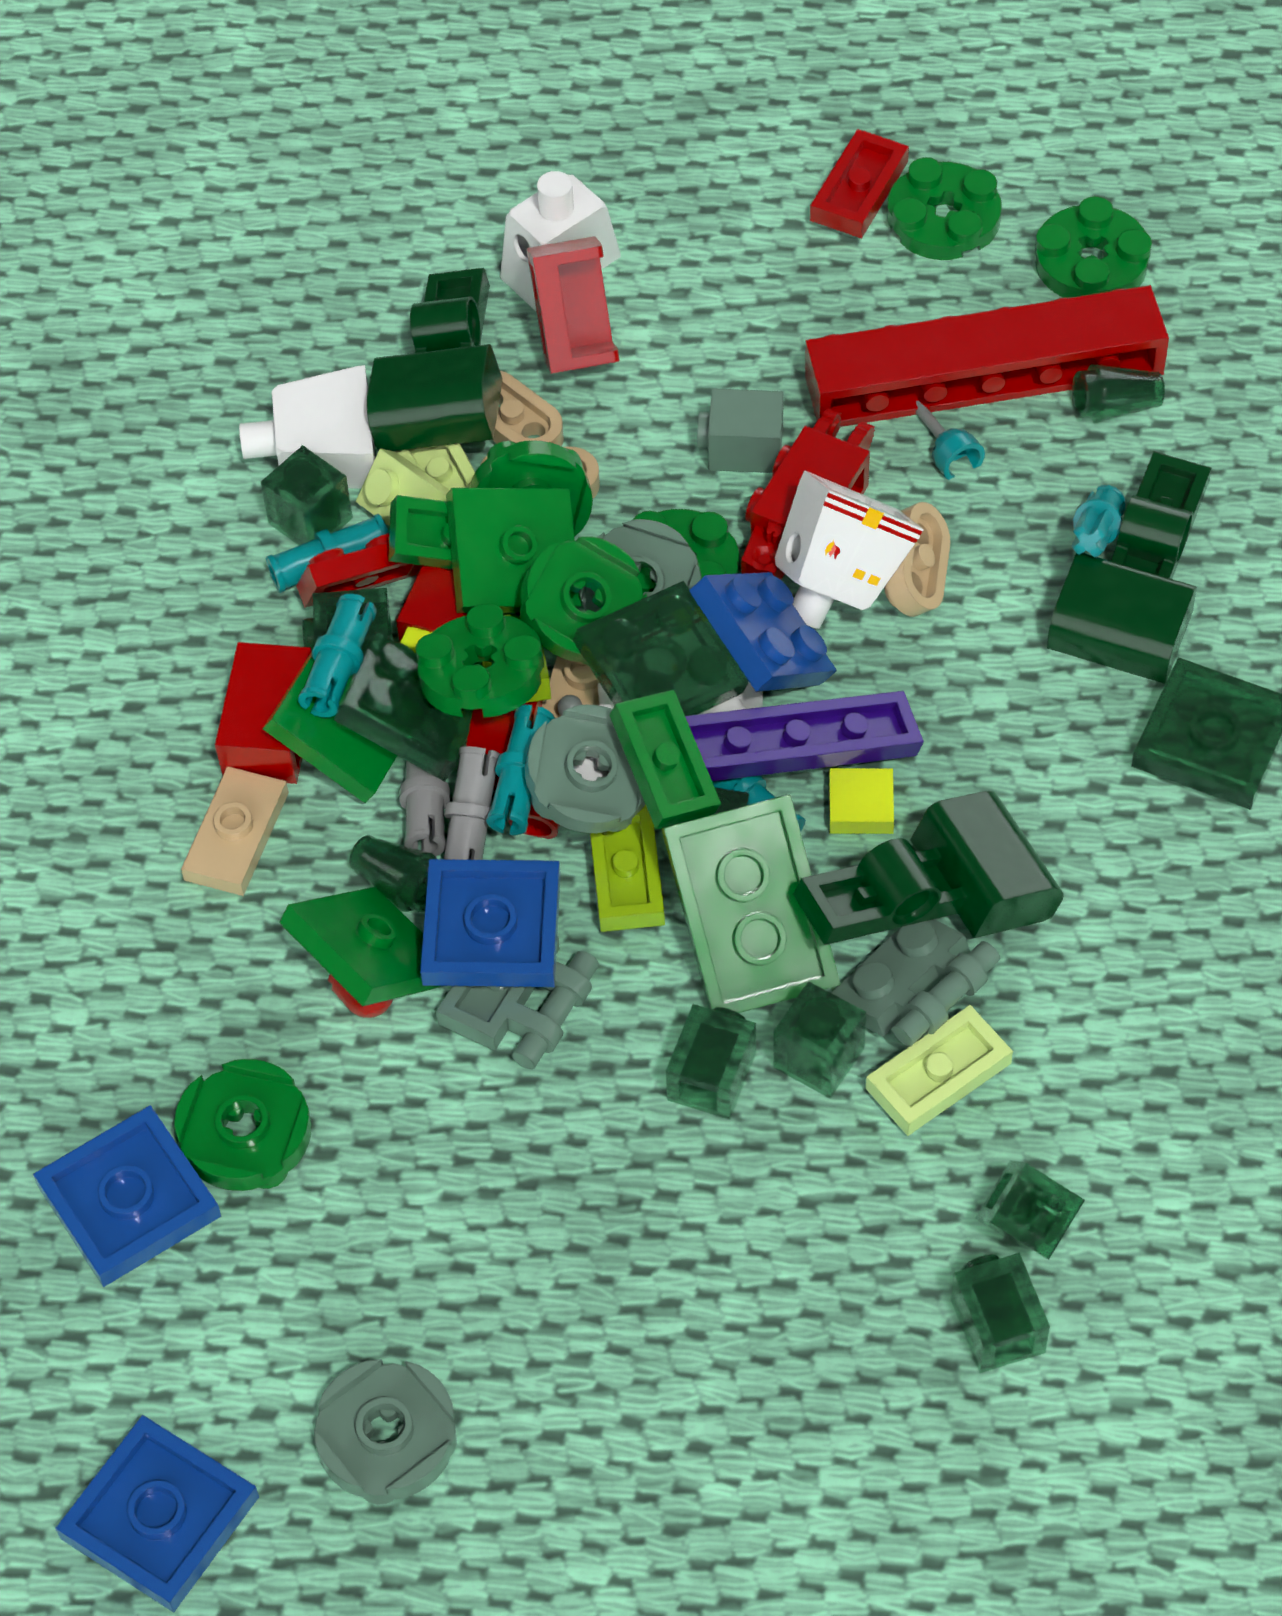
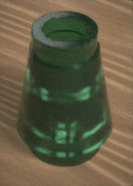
[1072,364,1165,423]
[349,835,437,912]

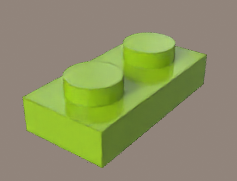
[590,805,665,932]

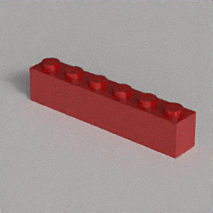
[805,285,1169,427]

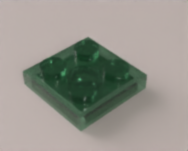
[573,580,749,716]
[334,631,473,782]
[1131,657,1282,810]

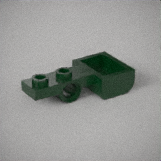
[367,268,503,451]
[1047,451,1211,684]
[793,791,1064,945]

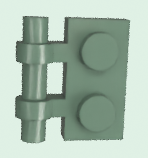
[830,919,1000,1047]
[436,936,599,1069]

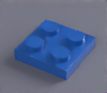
[689,572,837,692]
[420,859,561,987]
[33,1105,222,1287]
[55,1415,259,1613]

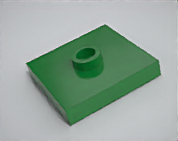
[446,488,581,613]
[263,634,426,803]
[279,887,444,1006]

